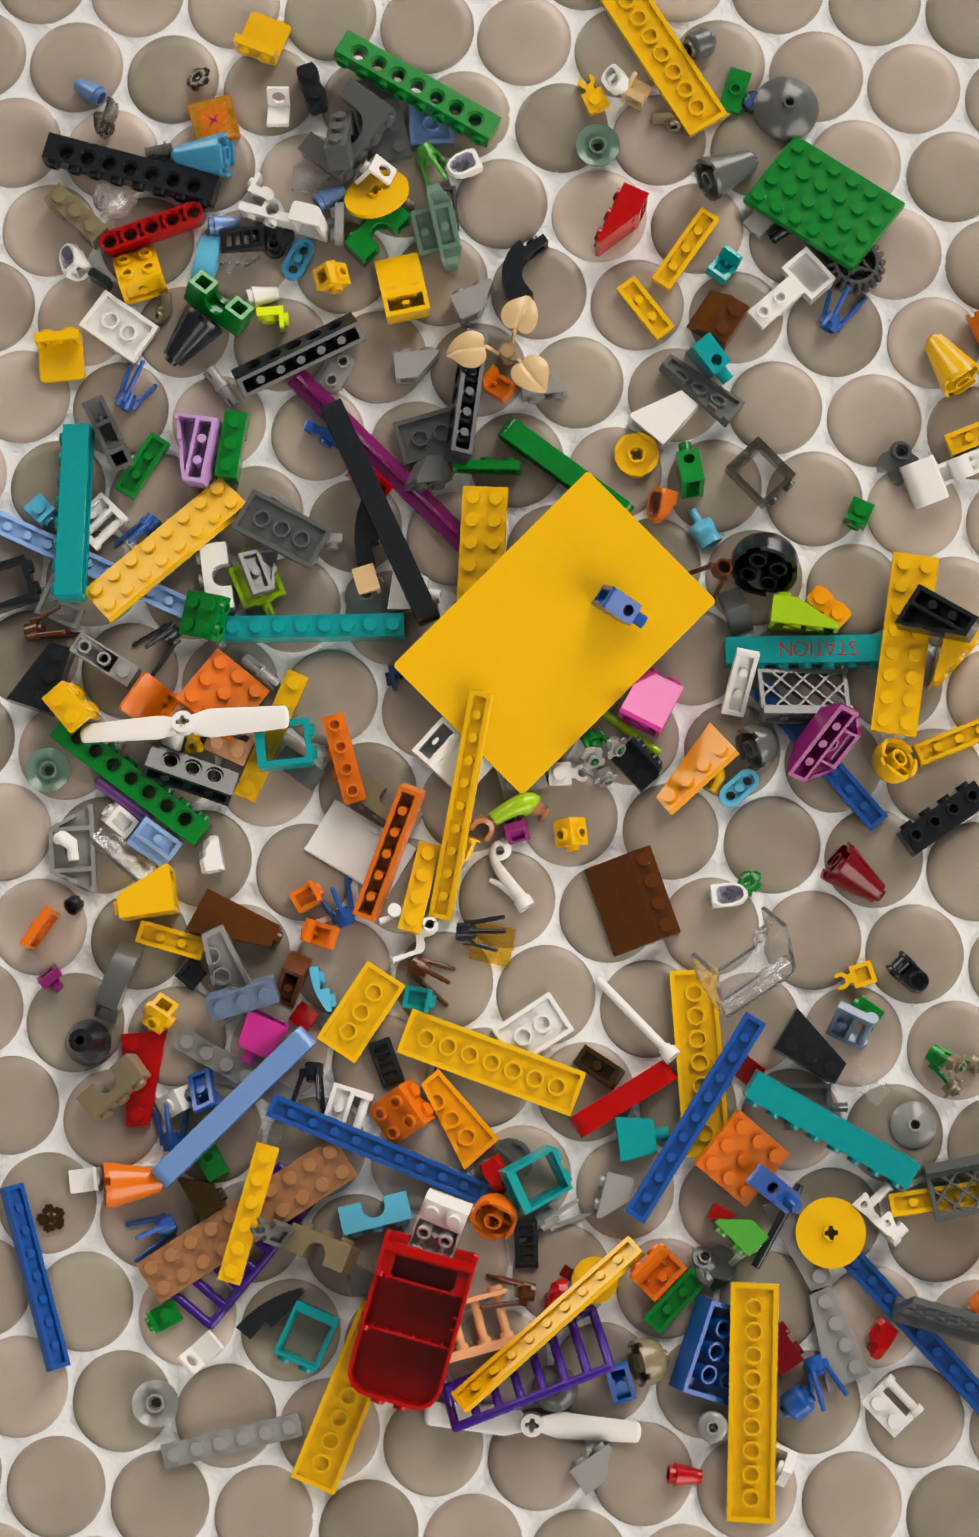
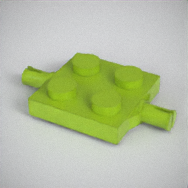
[228,545,287,615]

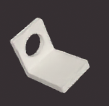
[267,87,290,127]
[354,154,397,186]
[155,1084,193,1121]
[68,1167,102,1194]
[177,1330,224,1376]

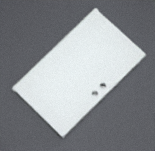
[304,799,417,899]

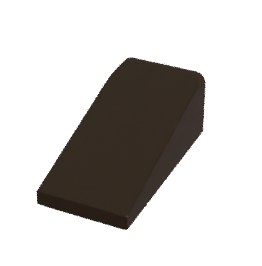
[572,1044,625,1091]

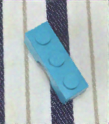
[337,1190,413,1239]

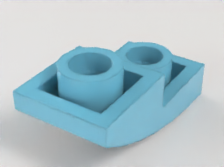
[191,234,221,278]
[309,966,337,1013]

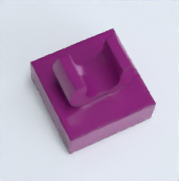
[503,816,530,845]
[37,964,64,993]

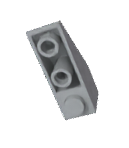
[69,631,141,690]

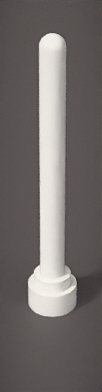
[596,977,680,1064]

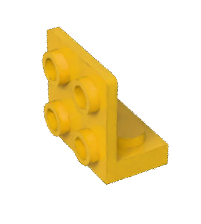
[112,246,169,305]

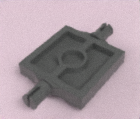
[784,1083,848,1130]

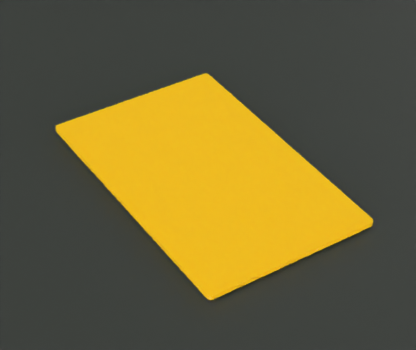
[394,472,715,794]

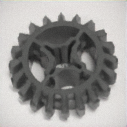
[826,244,886,296]

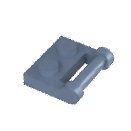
[825,1001,879,1050]

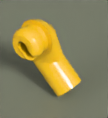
[707,768,726,795]

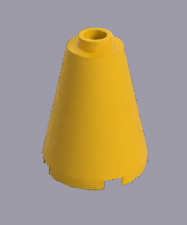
[924,334,979,397]

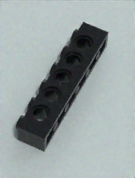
[231,312,366,398]
[444,328,488,465]

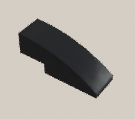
[354,501,379,569]
[236,1287,305,1339]

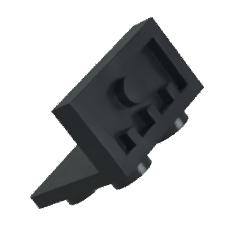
[610,735,663,793]

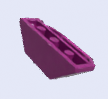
[786,702,861,783]

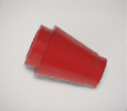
[666,1462,702,1487]

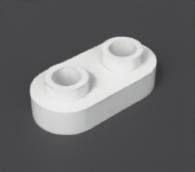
[601,64,629,96]

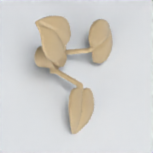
[446,295,549,393]

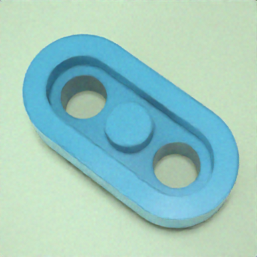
[719,769,759,808]

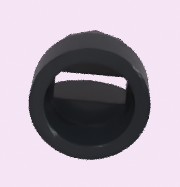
[64,895,84,915]

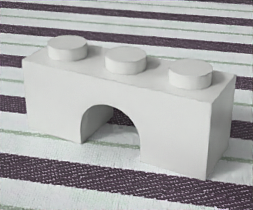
[196,541,236,613]

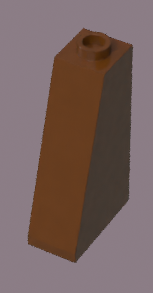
[186,888,284,948]

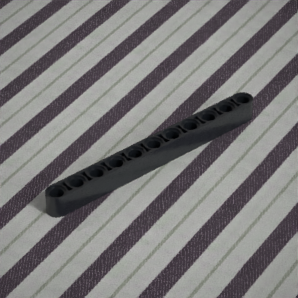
[320,398,440,627]

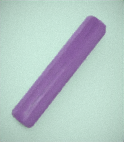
[95,777,154,822]

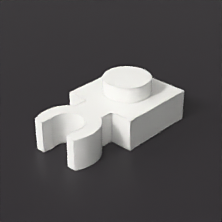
[548,762,588,786]

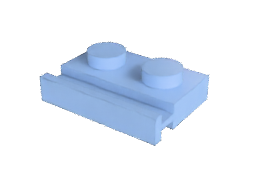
[126,815,183,867]

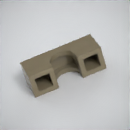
[44,182,109,250]
[353,774,424,835]
[76,1054,152,1120]
[283,1221,362,1276]

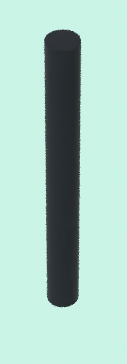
[751,1182,804,1269]

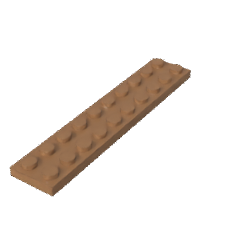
[136,1141,359,1304]

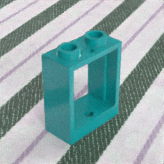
[254,717,318,772]
[499,1145,573,1215]
[273,1299,341,1374]

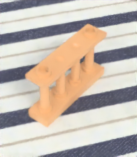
[450,1284,518,1363]

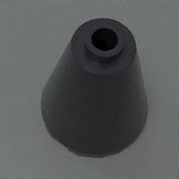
[164,303,223,367]
[65,1020,111,1066]

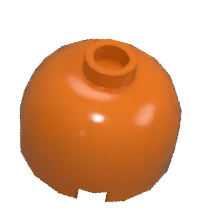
[470,1193,518,1241]

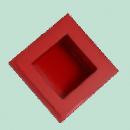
[289,1001,321,1032]
[735,1055,766,1085]
[706,1203,735,1219]

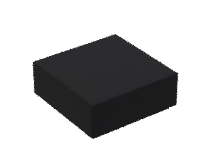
[88,267,114,292]
[175,958,208,991]

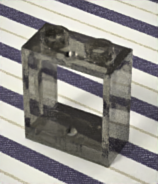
[725,436,796,510]

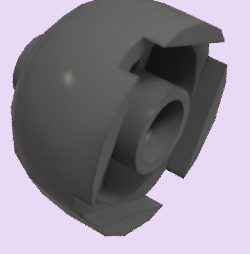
[735,724,779,771]
[531,1364,579,1413]

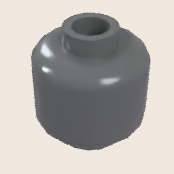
[683,27,716,60]

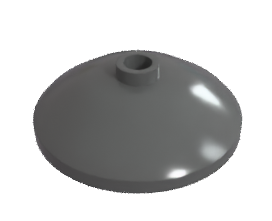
[753,76,819,141]

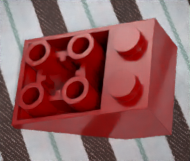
[594,182,649,257]

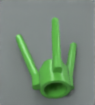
[416,142,460,188]

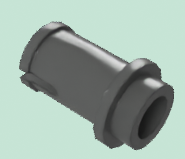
[145,141,173,160]

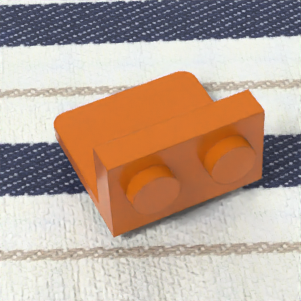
[119,672,184,719]
[368,1078,437,1144]
[629,1242,688,1303]

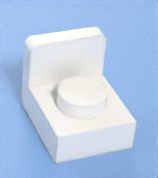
[246,172,276,205]
[100,802,139,839]
[775,1444,798,1488]

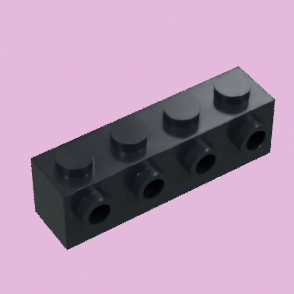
[897,781,979,857]

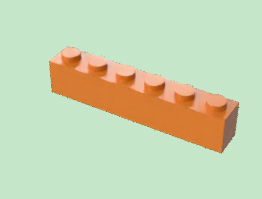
[352,783,426,922]

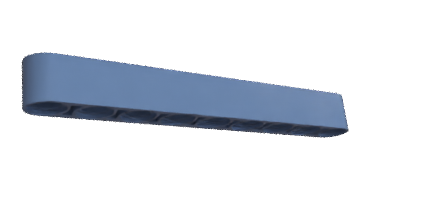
[151,1026,317,1189]

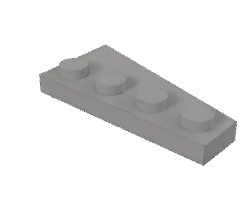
[808,1286,871,1392]

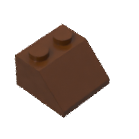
[686,290,750,350]

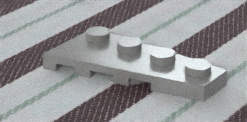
[201,924,260,1026]
[762,1193,833,1291]

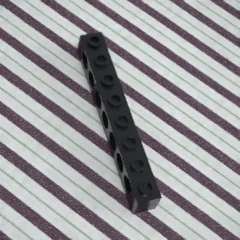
[41,132,221,209]

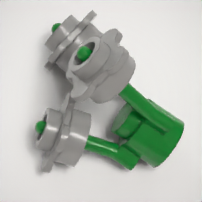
[580,728,628,787]

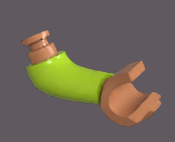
[469,792,550,842]

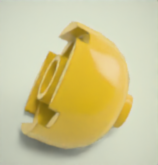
[871,737,917,784]

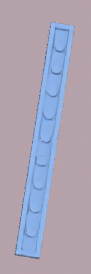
[0,510,186,619]

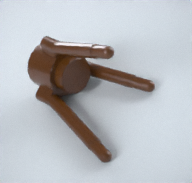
[688,558,733,599]
[24,605,81,642]
[407,955,456,1007]
[479,1274,536,1310]

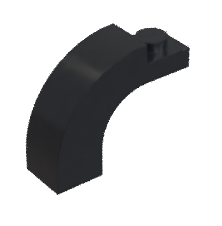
[502,234,548,302]

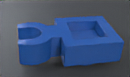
[303,419,338,449]

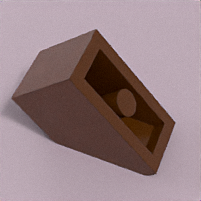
[277,951,313,1008]

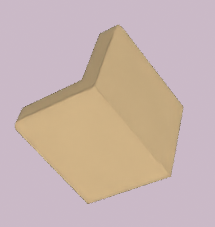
[621,71,652,111]
[351,563,382,595]

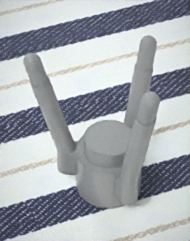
[535,1195,595,1232]

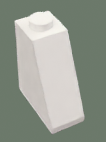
[628,390,698,450]

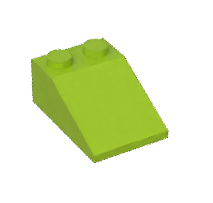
[767,592,840,635]

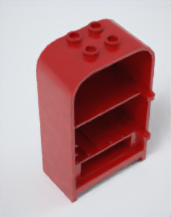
[348,1229,480,1411]

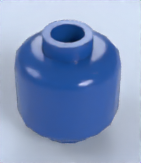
[780,1385,816,1421]

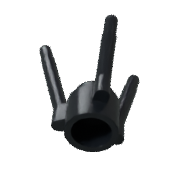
[132,620,182,676]
[456,915,507,952]
[291,1062,326,1114]

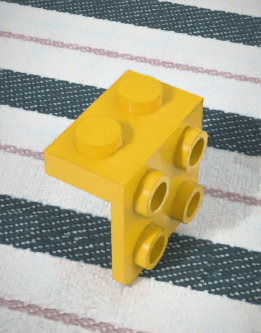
[233,12,291,67]
[34,327,85,383]
[42,680,102,734]

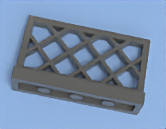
[756,668,854,724]
[921,1154,979,1222]
[891,1296,979,1345]

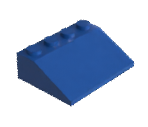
[668,1294,731,1406]

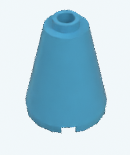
[171,132,235,177]

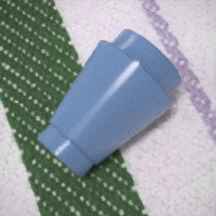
[74,78,107,106]
[312,185,346,212]
[208,215,240,236]

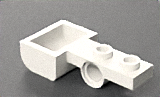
[238,198,330,242]
[747,246,836,330]
[899,448,979,510]

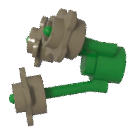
[925,1044,979,1098]

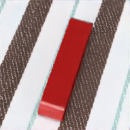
[99,201,205,258]
[569,1060,677,1138]

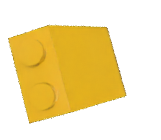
[114,864,180,922]

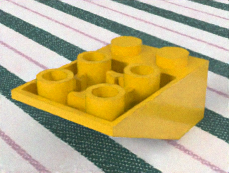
[374,252,431,325]
[927,630,979,690]

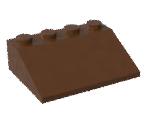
[584,845,681,957]

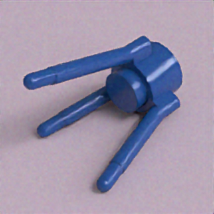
[818,285,867,334]
[114,360,157,413]
[114,512,162,546]
[321,876,356,928]
[153,1096,191,1152]
[125,1212,178,1263]
[803,1354,848,1412]

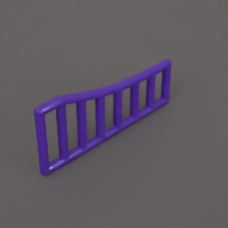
[171,1162,315,1330]
[442,1305,615,1432]

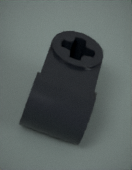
[885,951,929,994]

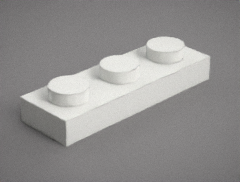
[721,647,760,718]

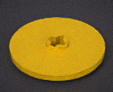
[344,170,409,219]
[795,1197,866,1269]

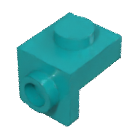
[705,245,743,286]
[402,984,437,1013]

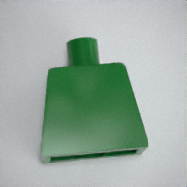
[675,441,705,499]

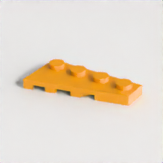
[656,723,740,815]
[421,1069,499,1170]

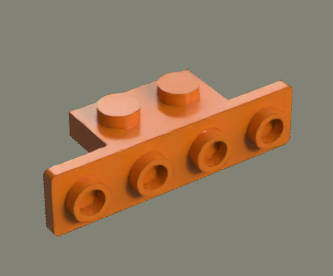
[322,712,367,805]

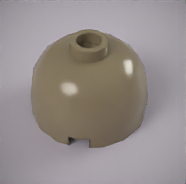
[627,1338,670,1387]

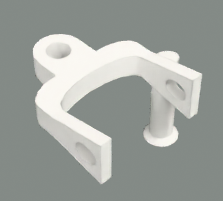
[378,903,438,964]
[852,1181,909,1247]

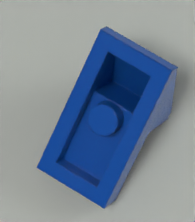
[188,1067,223,1114]
[606,1361,637,1405]

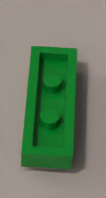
[114,432,171,501]
[453,457,521,475]
[642,1266,705,1335]

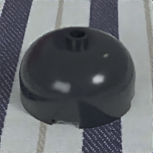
[731,532,799,597]

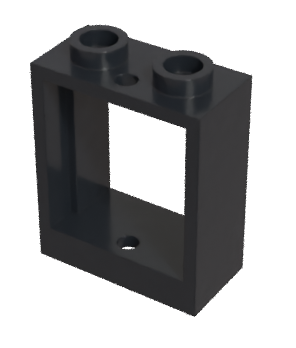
[0,554,42,614]

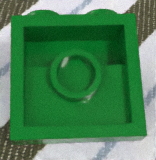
[178,589,231,643]

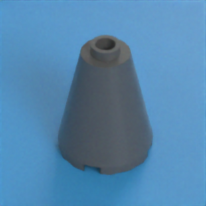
[694,150,758,201]

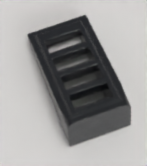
[220,225,266,254]
[367,1037,405,1089]
[514,1220,538,1268]

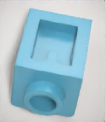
[23,493,58,528]

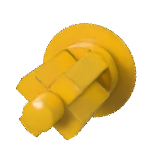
[463,834,481,863]

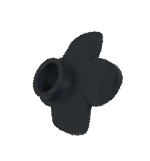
[253,225,295,259]

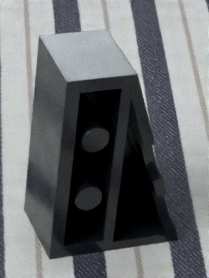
[894,584,979,643]
[6,641,75,717]
[772,1008,846,1085]

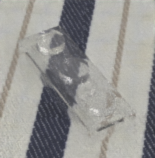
[88,823,156,882]

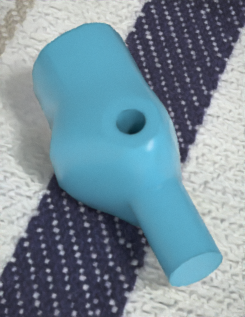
[688,508,722,551]

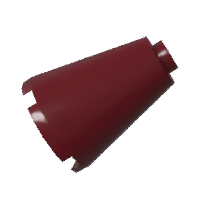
[820,842,886,903]

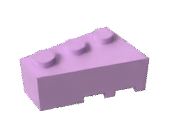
[174,412,222,489]

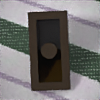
[178,1177,228,1220]

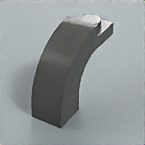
[82,394,134,473]
[94,938,145,1024]

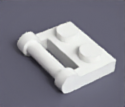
[89,492,130,552]
[324,1082,374,1129]
[860,1373,924,1438]

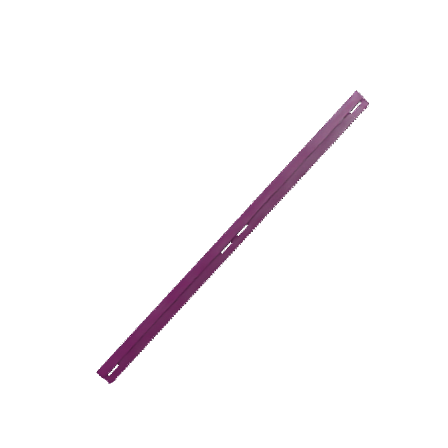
[287,370,461,553]

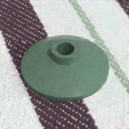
[576,124,620,167]
[25,747,71,793]

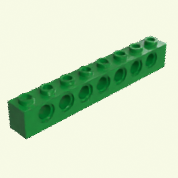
[333,29,502,148]
[49,722,212,848]

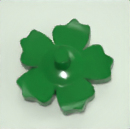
[737,870,763,897]

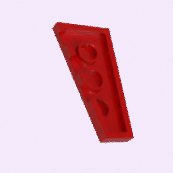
[121,1030,168,1127]

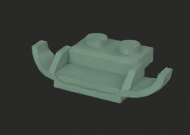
[410,183,462,273]

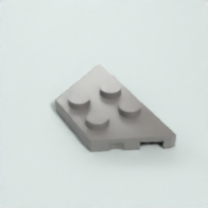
[48,804,98,893]

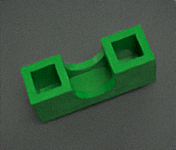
[344,206,411,267]
[184,270,255,337]
[214,409,250,484]

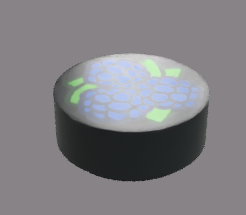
[742,91,758,115]

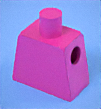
[238,1009,289,1065]

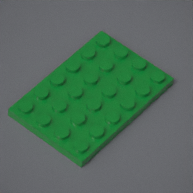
[743,136,905,272]

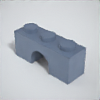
[206,973,280,1022]

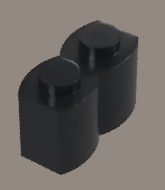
[296,62,328,116]

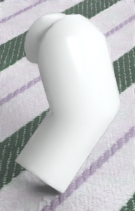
[53,831,79,861]

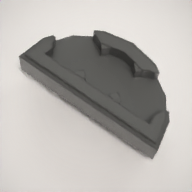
[492,1138,532,1176]

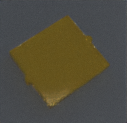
[469,923,516,967]

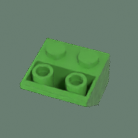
[712,1218,769,1257]

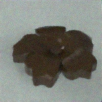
[187,67,210,92]
[36,1204,65,1233]

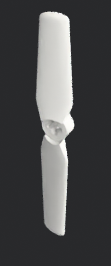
[80,706,289,743]
[424,1402,641,1443]

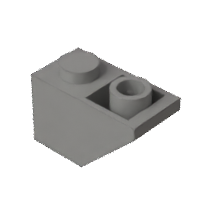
[450,278,493,326]
[393,346,439,385]
[521,374,567,404]
[592,1171,635,1218]
[569,1441,612,1495]

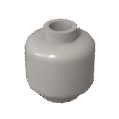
[696,1410,728,1443]

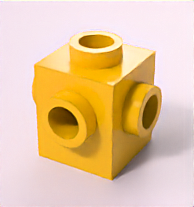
[312,260,351,294]
[553,817,588,852]
[141,992,179,1035]

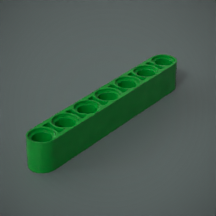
[497,417,634,513]

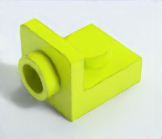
[256,305,290,333]

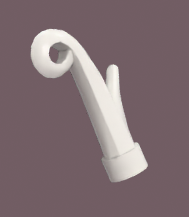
[489,840,535,913]

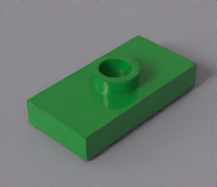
[720,67,752,116]
[197,1144,230,1183]

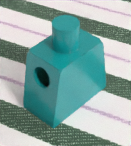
[685,332,734,385]
[615,1117,669,1162]

